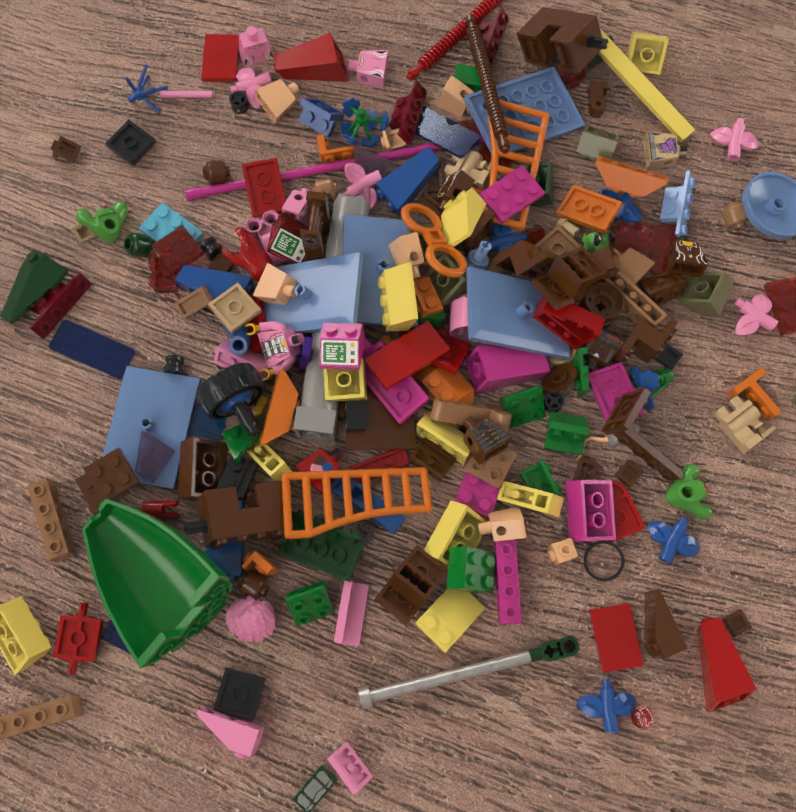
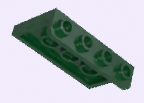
[277,510,367,582]

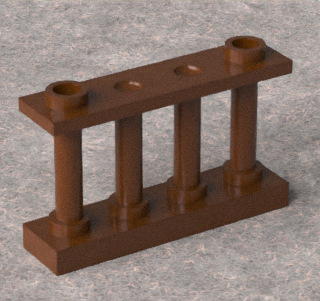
[300,191,331,261]

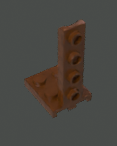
[414,192,495,257]
[601,388,683,481]

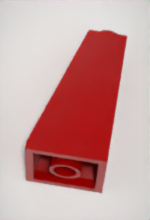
[273,33,349,82]
[697,617,757,712]

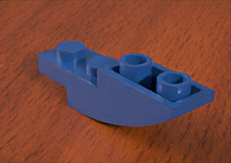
[331,478,406,535]

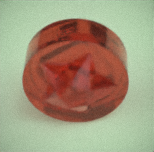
[631,706,653,729]

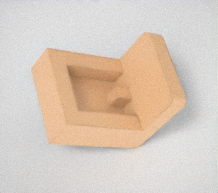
[380,128,409,151]
[547,538,578,566]

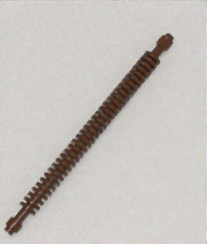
[465,14,510,154]

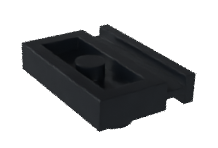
[216,456,258,501]

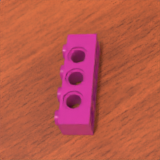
[493,540,522,625]

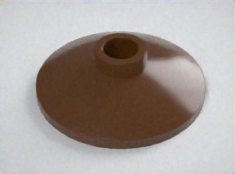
[541,363,577,392]

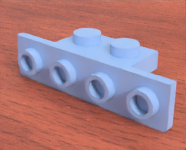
[660,170,696,238]

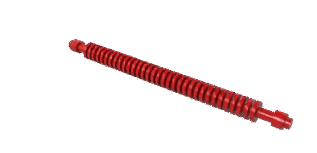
[406,0,504,81]

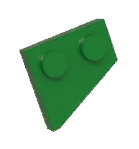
[222,416,263,463]

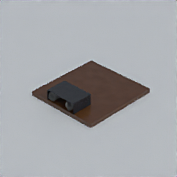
[344,386,416,451]

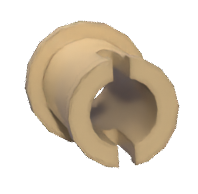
[556,218,581,238]

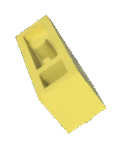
[246,439,292,481]
[497,481,564,518]

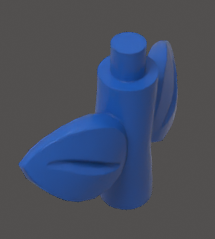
[599,189,642,223]
[485,223,527,254]
[647,517,700,565]
[577,679,636,733]

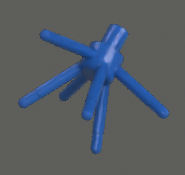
[125,64,168,114]

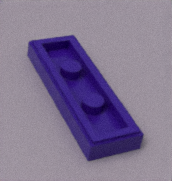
[298,336,313,373]

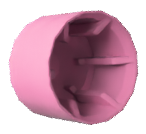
[450,293,476,343]

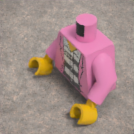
[245,321,304,381]

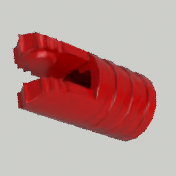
[141,501,180,518]

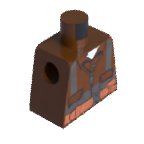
[583,329,626,373]

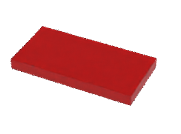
[364,321,450,391]

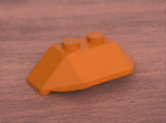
[595,156,670,198]
[411,364,475,428]
[258,369,300,447]

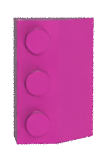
[565,480,616,541]

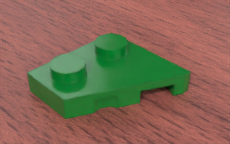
[570,347,590,396]

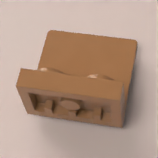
[465,449,517,488]

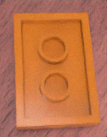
[556,184,622,234]

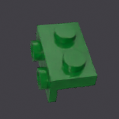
[519,460,561,496]

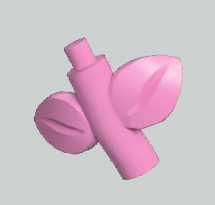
[230,67,272,110]
[710,118,760,161]
[342,163,382,210]
[734,294,779,336]

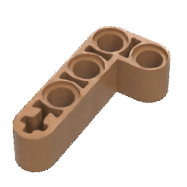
[430,399,512,433]

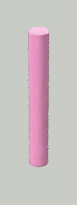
[160,91,213,98]

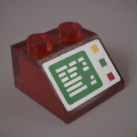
[267,212,309,264]

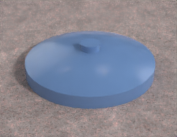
[742,172,796,239]

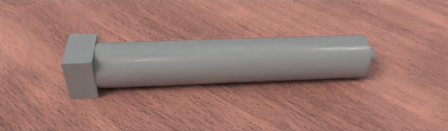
[293,194,370,443]

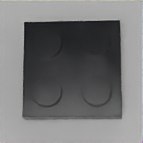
[105,119,156,167]
[213,667,266,721]

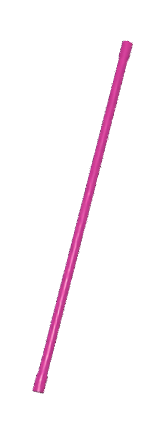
[185,133,485,201]

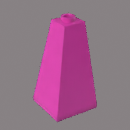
[465,345,550,394]

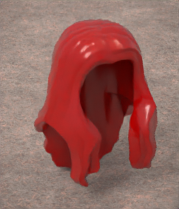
[221,227,273,282]

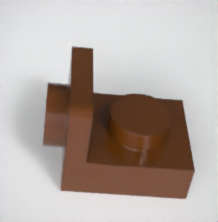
[51,136,81,163]

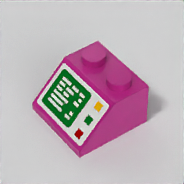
[320,323,365,370]

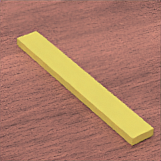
[598,29,695,143]

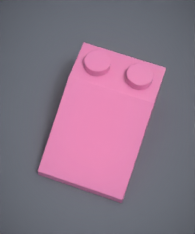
[196,707,265,759]

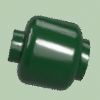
[124,232,153,258]

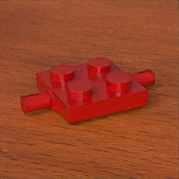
[53,602,104,675]

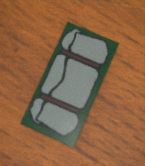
[293,765,337,812]

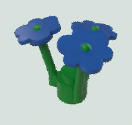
[629,366,674,411]

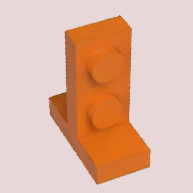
[727,367,781,421]

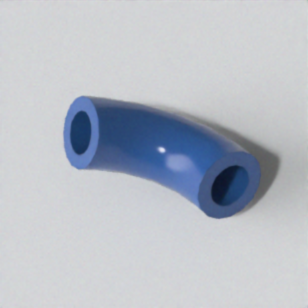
[222,324,251,355]

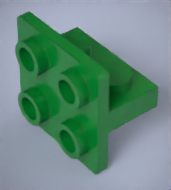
[499,386,545,428]
[544,411,590,455]
[285,580,334,626]

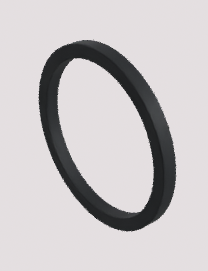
[583,540,625,581]

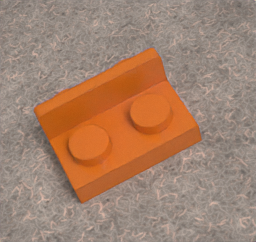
[414,275,443,318]
[241,551,279,576]

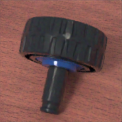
[197,363,265,438]

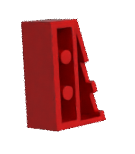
[532,298,606,350]

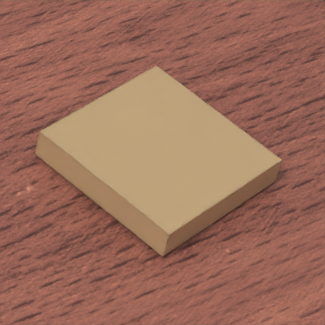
[208,282,262,334]

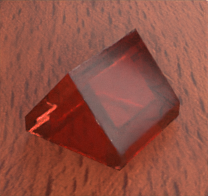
[522,226,545,245]

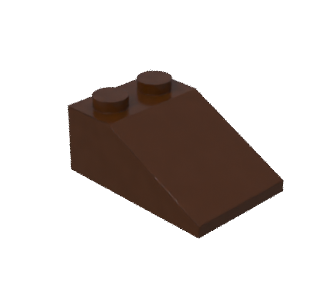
[644,588,688,658]

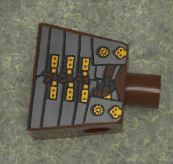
[463,416,512,465]

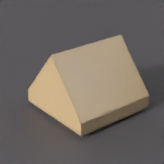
[71,223,96,243]

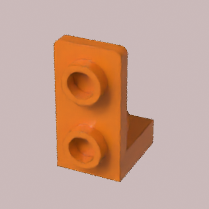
[317,134,356,163]

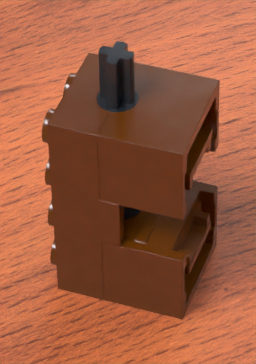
[517,7,608,74]
[184,480,294,550]

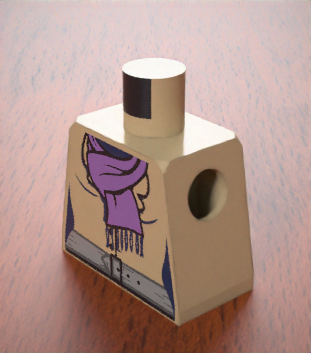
[643,131,687,171]

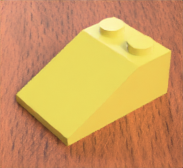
[441,188,487,247]
[415,589,485,653]

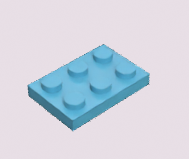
[139,202,204,261]

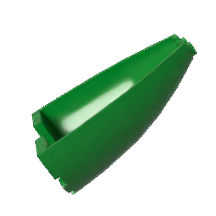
[82,499,233,668]

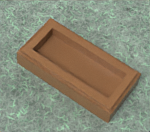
[174,285,214,319]

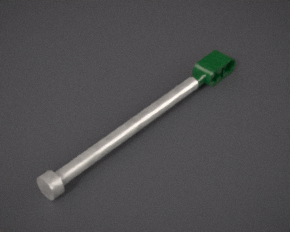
[358,637,579,710]

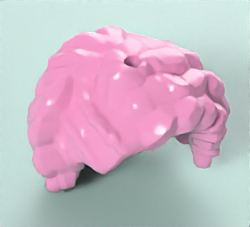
[225,596,276,642]

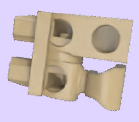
[444,148,499,190]
[714,395,776,455]

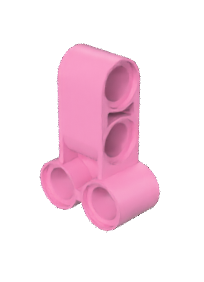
[245,210,289,266]

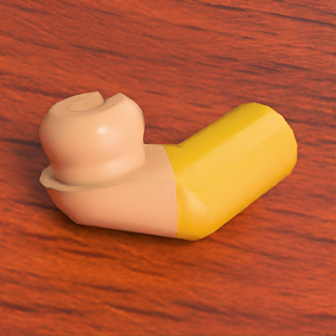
[249,396,268,416]

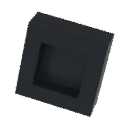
[656,344,683,370]

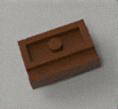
[408,437,456,482]

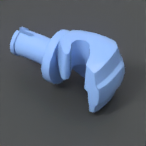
[465,241,492,270]

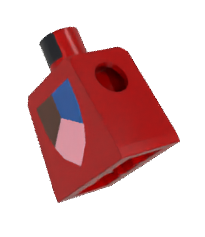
[295,448,344,496]

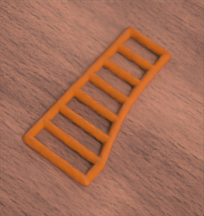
[483,100,550,230]
[281,467,432,539]

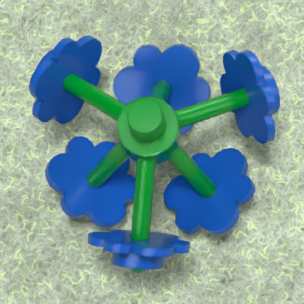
[340,97,390,147]

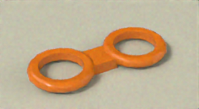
[401,203,467,278]

